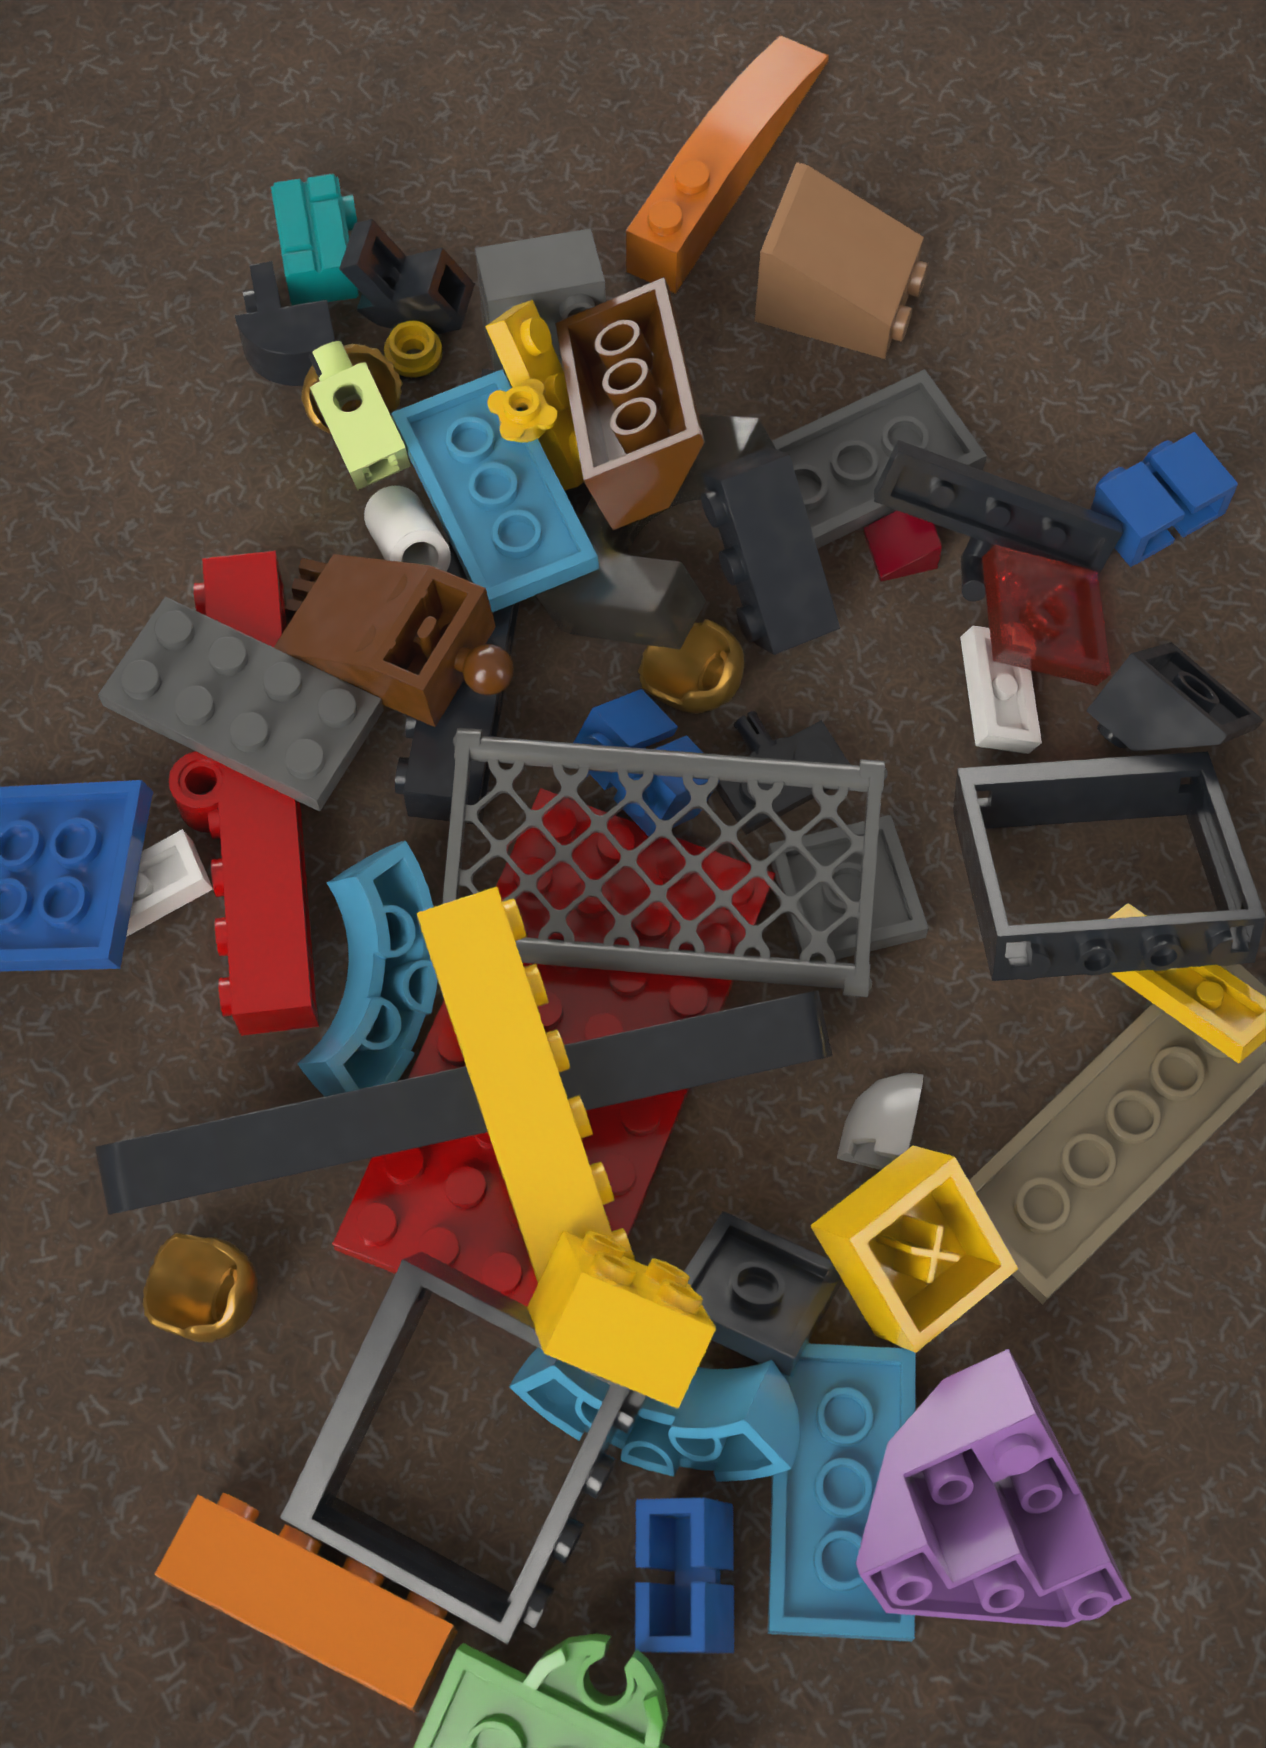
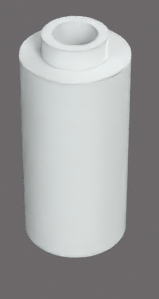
[364,486,451,571]

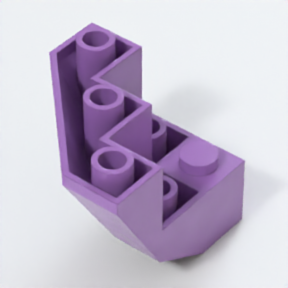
[856,1349,1131,1627]

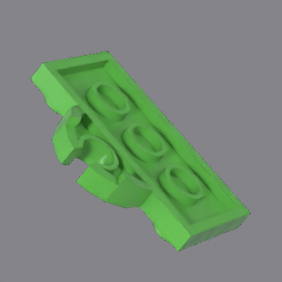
[414,1634,671,1748]

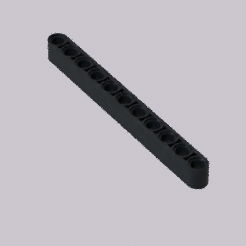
[95,990,833,1215]

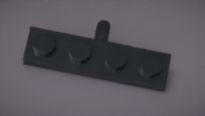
[874,440,1123,602]

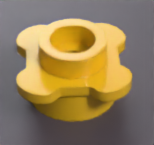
[487,378,558,443]

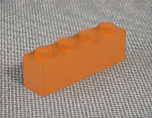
[154,1493,458,1713]

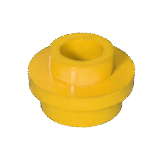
[384,321,442,378]

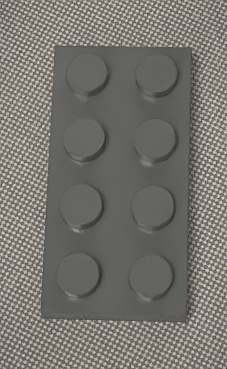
[724,369,987,549]
[98,596,384,811]

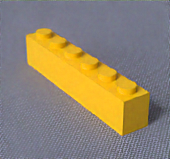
[417,887,635,1284]

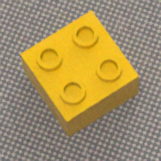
[810,1145,1018,1353]
[527,1231,716,1409]

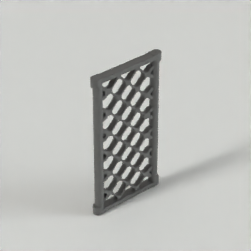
[442,728,888,997]

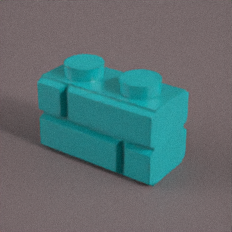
[271,174,359,306]

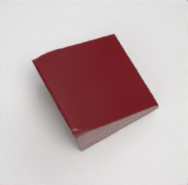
[863,510,942,582]

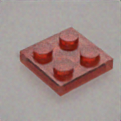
[982,545,1111,686]

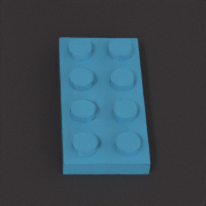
[391,369,599,612]
[768,1344,916,1641]

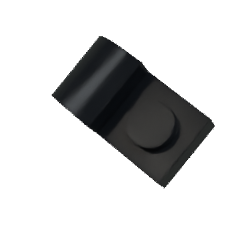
[339,219,475,334]
[235,261,335,386]

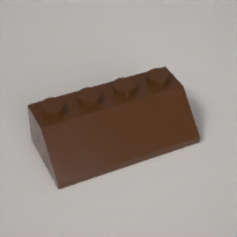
[555,277,705,530]

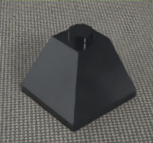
[1086,642,1264,751]

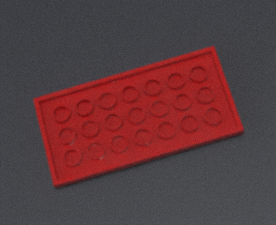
[332,788,775,1307]

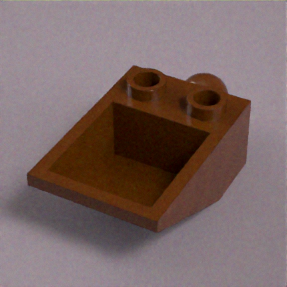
[274,554,514,727]

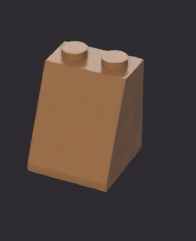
[755,162,929,359]

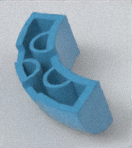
[297,840,438,1097]
[509,1347,801,1481]

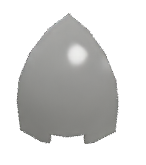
[837,1073,923,1170]

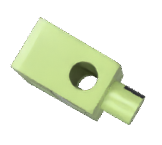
[309,341,411,490]

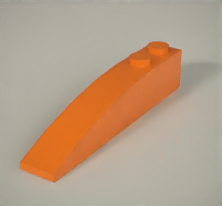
[626,36,829,294]

